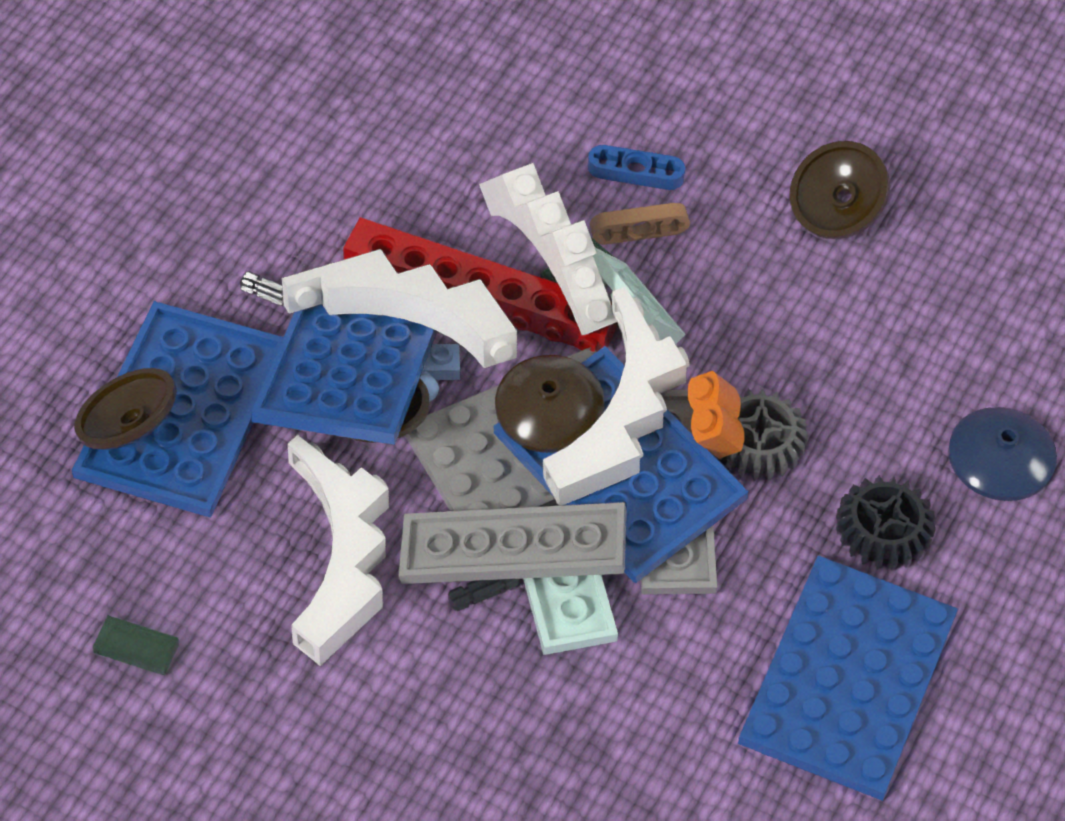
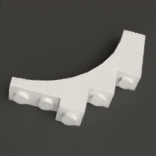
[479,163,617,335]
[543,286,690,506]
[288,435,389,666]

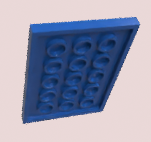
[72,301,283,518]
[251,304,437,445]
[493,346,749,584]
[738,556,958,801]

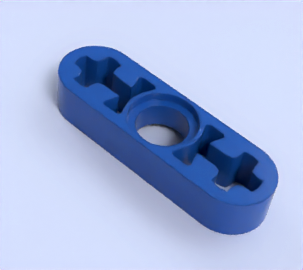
[588,145,685,190]

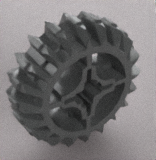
[718,388,808,481]

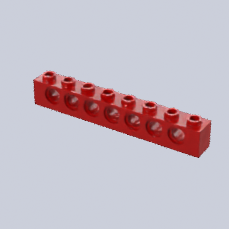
[343,217,618,352]

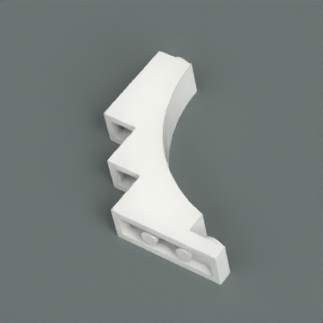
[282,249,517,368]

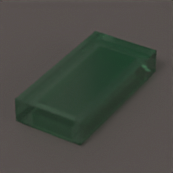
[93,615,179,676]

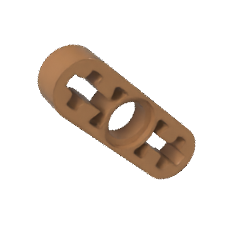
[589,203,690,245]

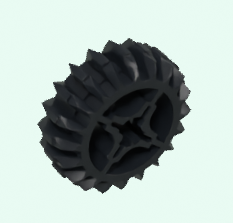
[836,475,936,571]

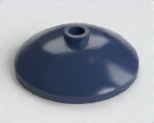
[948,407,1057,501]

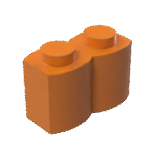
[688,371,744,458]

